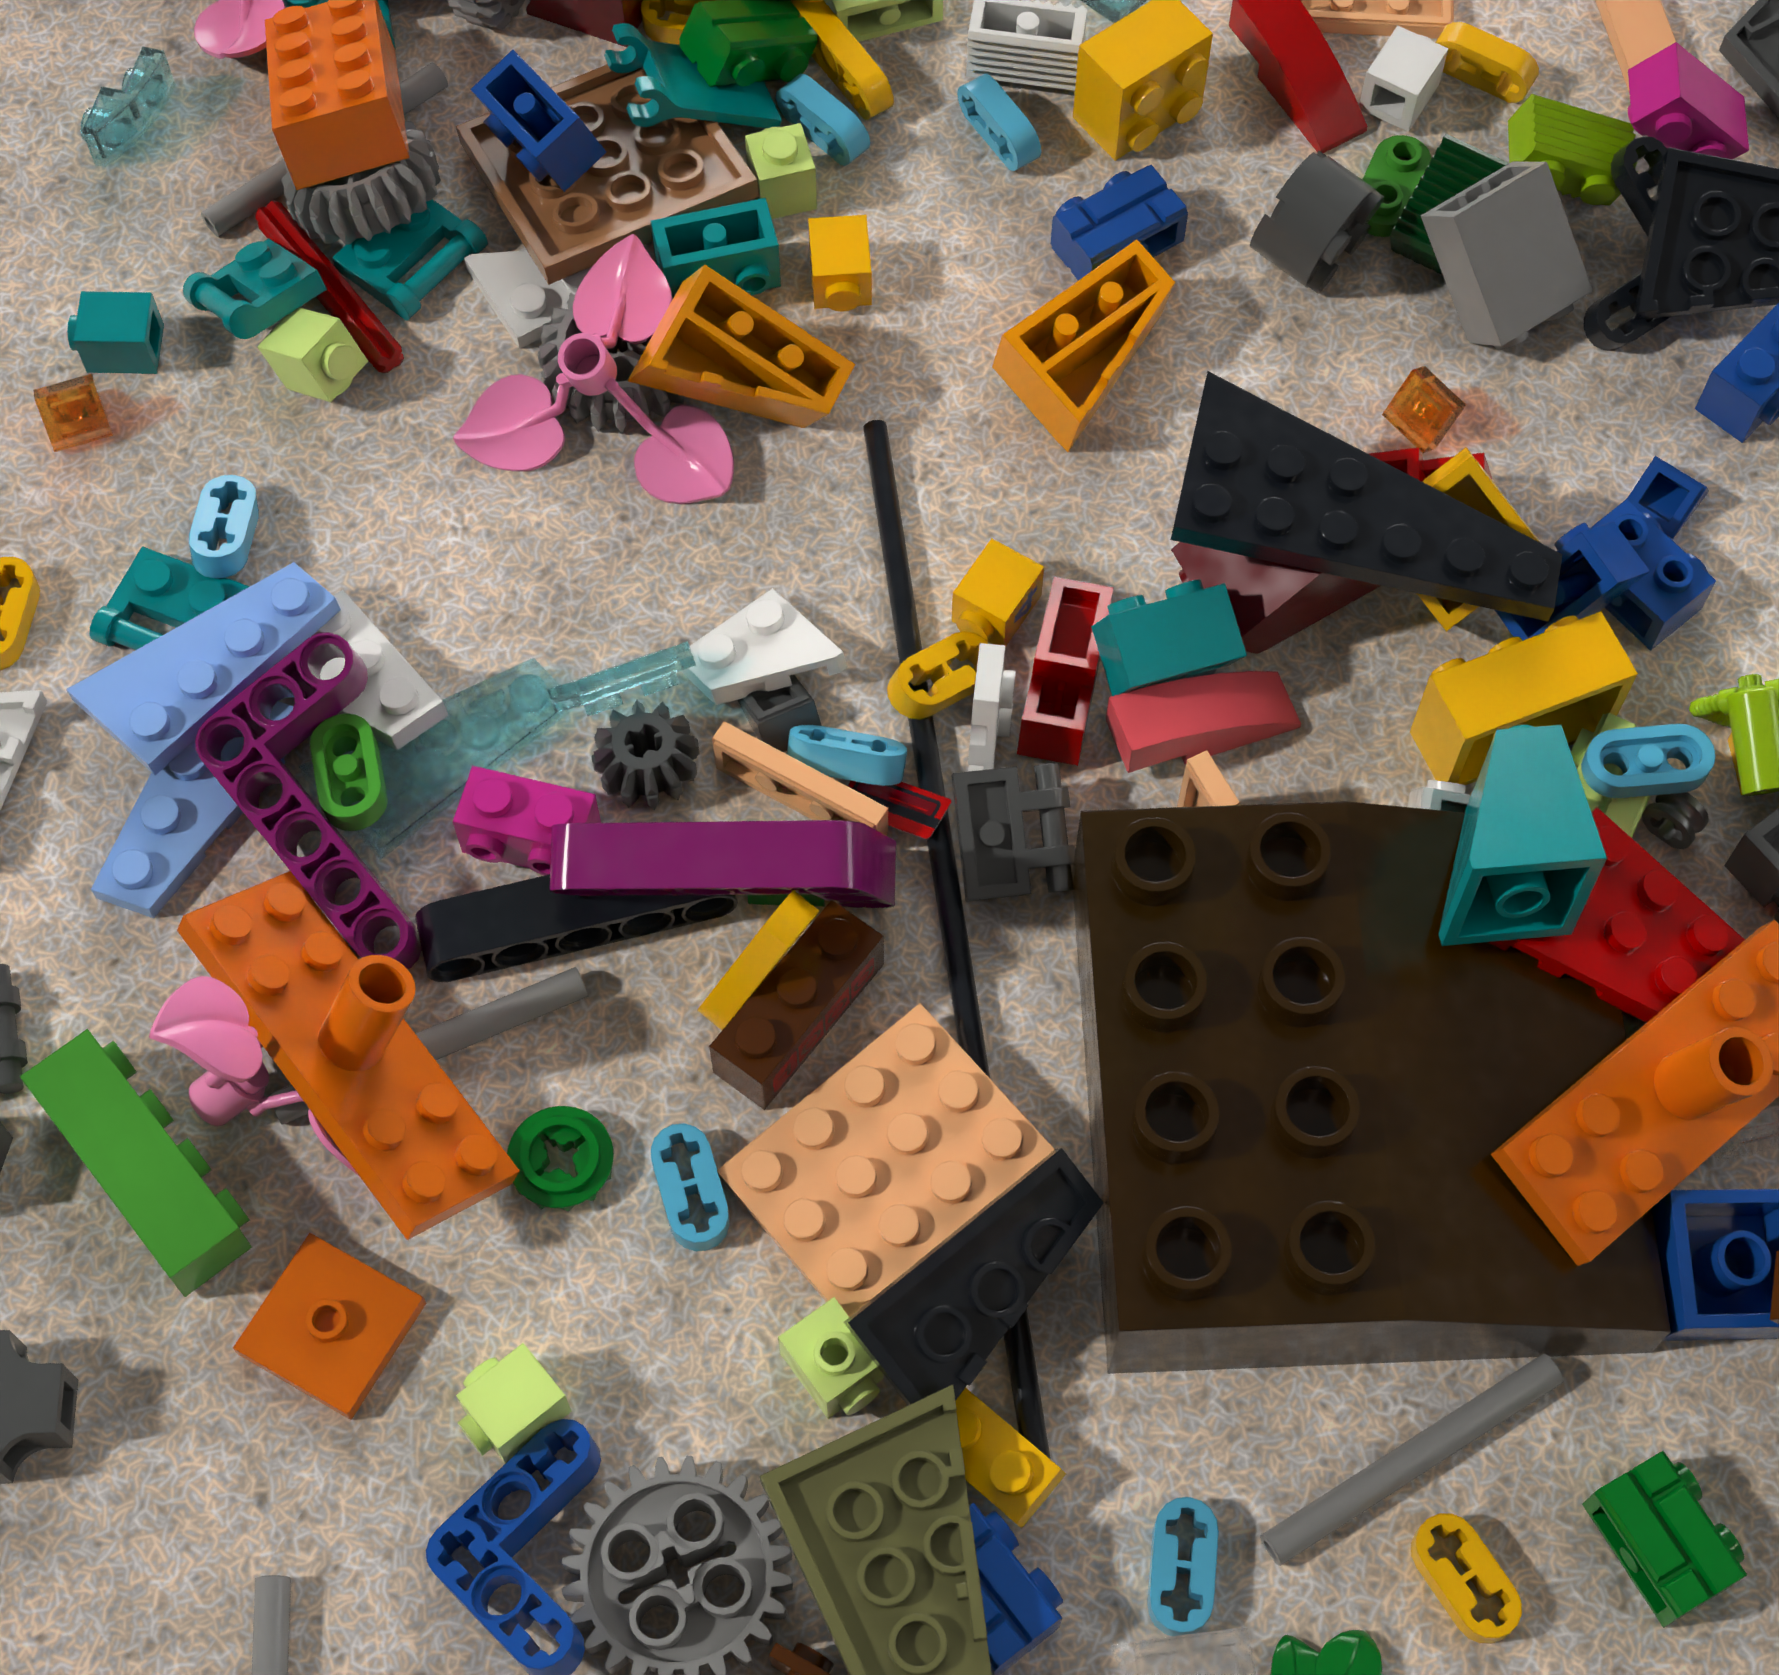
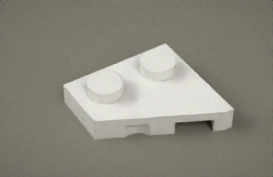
[464,250,592,349]
[675,588,848,705]
[968,643,1016,772]

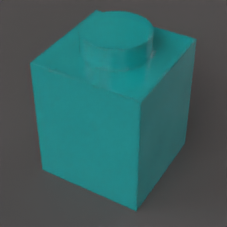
[67,291,164,374]

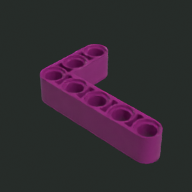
[195,632,422,969]
[550,820,896,908]

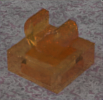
[1382,366,1466,453]
[33,374,113,452]

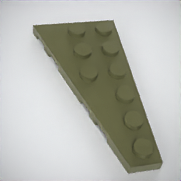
[759,1385,992,1675]

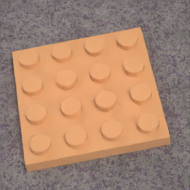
[717,1003,1055,1317]

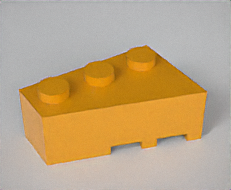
[992,239,1175,452]
[627,265,856,428]

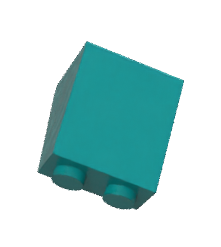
[1439,725,1607,946]

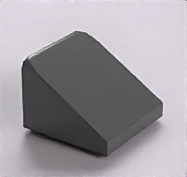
[738,675,821,752]

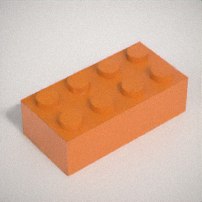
[265,0,410,190]

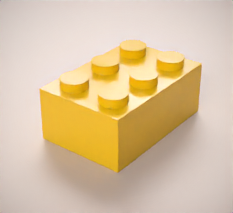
[1410,611,1638,785]

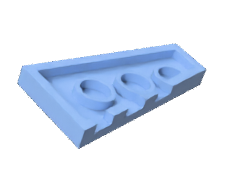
[66,562,341,776]
[91,701,294,918]

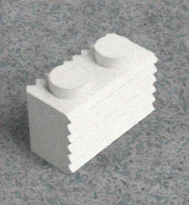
[966,0,1087,91]

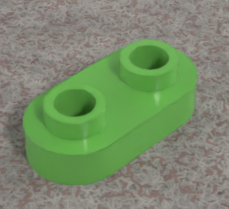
[1363,135,1431,237]
[310,714,388,831]

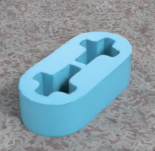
[775,73,871,166]
[957,73,1042,171]
[189,475,259,578]
[787,725,907,786]
[651,1123,730,1252]
[1147,1497,1219,1638]

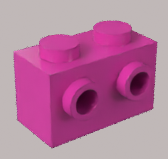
[1627,42,1749,160]
[453,765,601,876]

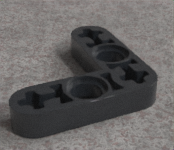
[1584,136,1672,350]

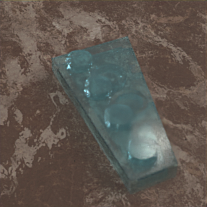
[299,658,575,860]

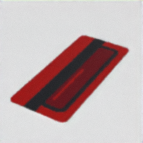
[847,781,951,839]

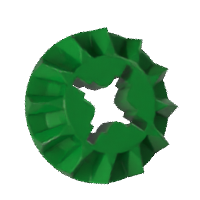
[507,1106,614,1212]

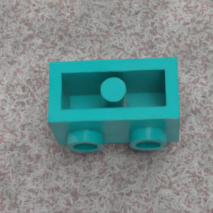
[651,198,781,298]
[1091,579,1247,696]

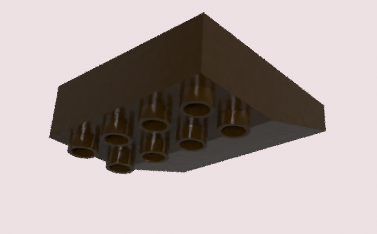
[1072,801,1671,1374]

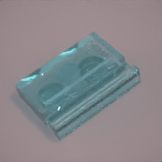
[547,641,696,716]

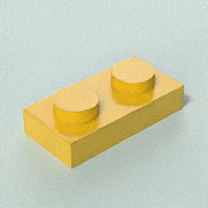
[956,1387,1066,1528]

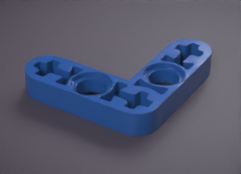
[426,1419,601,1675]

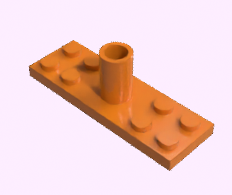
[177,871,520,1240]
[1491,920,1779,1266]

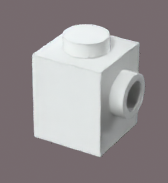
[1359,25,1448,132]

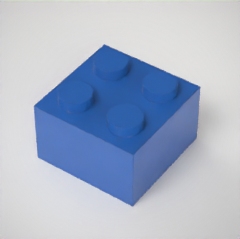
[1652,1189,1779,1341]

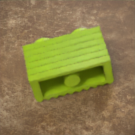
[1508,94,1638,206]

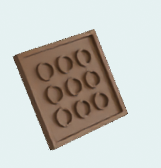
[456,64,760,285]

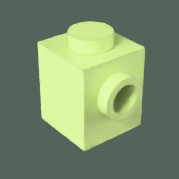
[745,123,817,219]
[257,307,368,402]
[778,1297,883,1419]
[456,1343,572,1464]

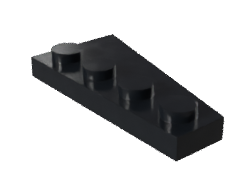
[843,1148,1104,1406]

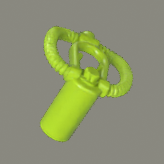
[1689,674,1779,796]

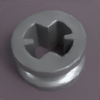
[1642,792,1709,849]

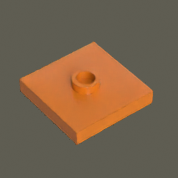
[233,1233,426,1420]

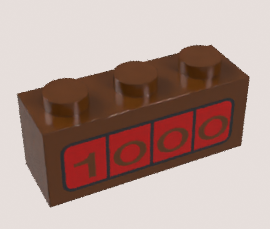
[709,900,884,1110]

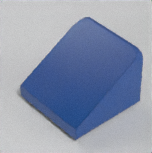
[1627,456,1709,539]

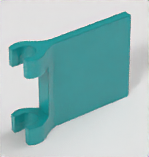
[604,23,782,128]

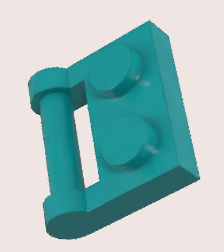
[332,199,488,321]
[183,238,327,339]
[89,546,250,650]

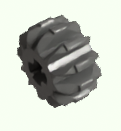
[592,700,700,810]

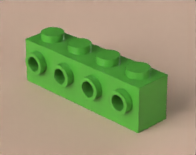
[20,1029,252,1297]

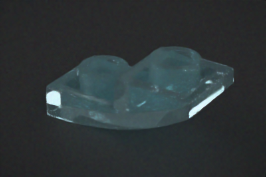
[81,46,176,167]

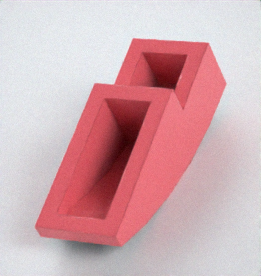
[1106,671,1301,773]

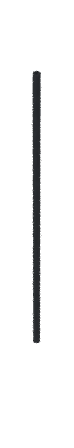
[863,420,1051,1459]

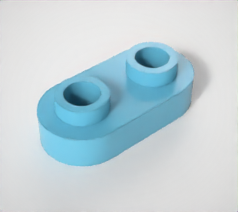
[1581,724,1715,798]

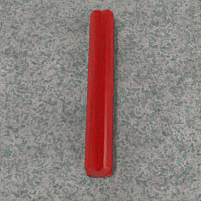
[255,201,404,373]

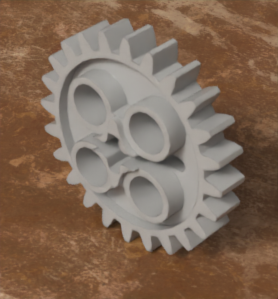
[562,1455,793,1675]

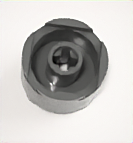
[1250,150,1384,294]

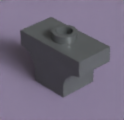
[0,1330,79,1484]

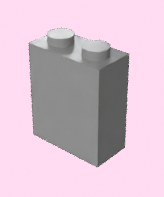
[1421,161,1593,350]

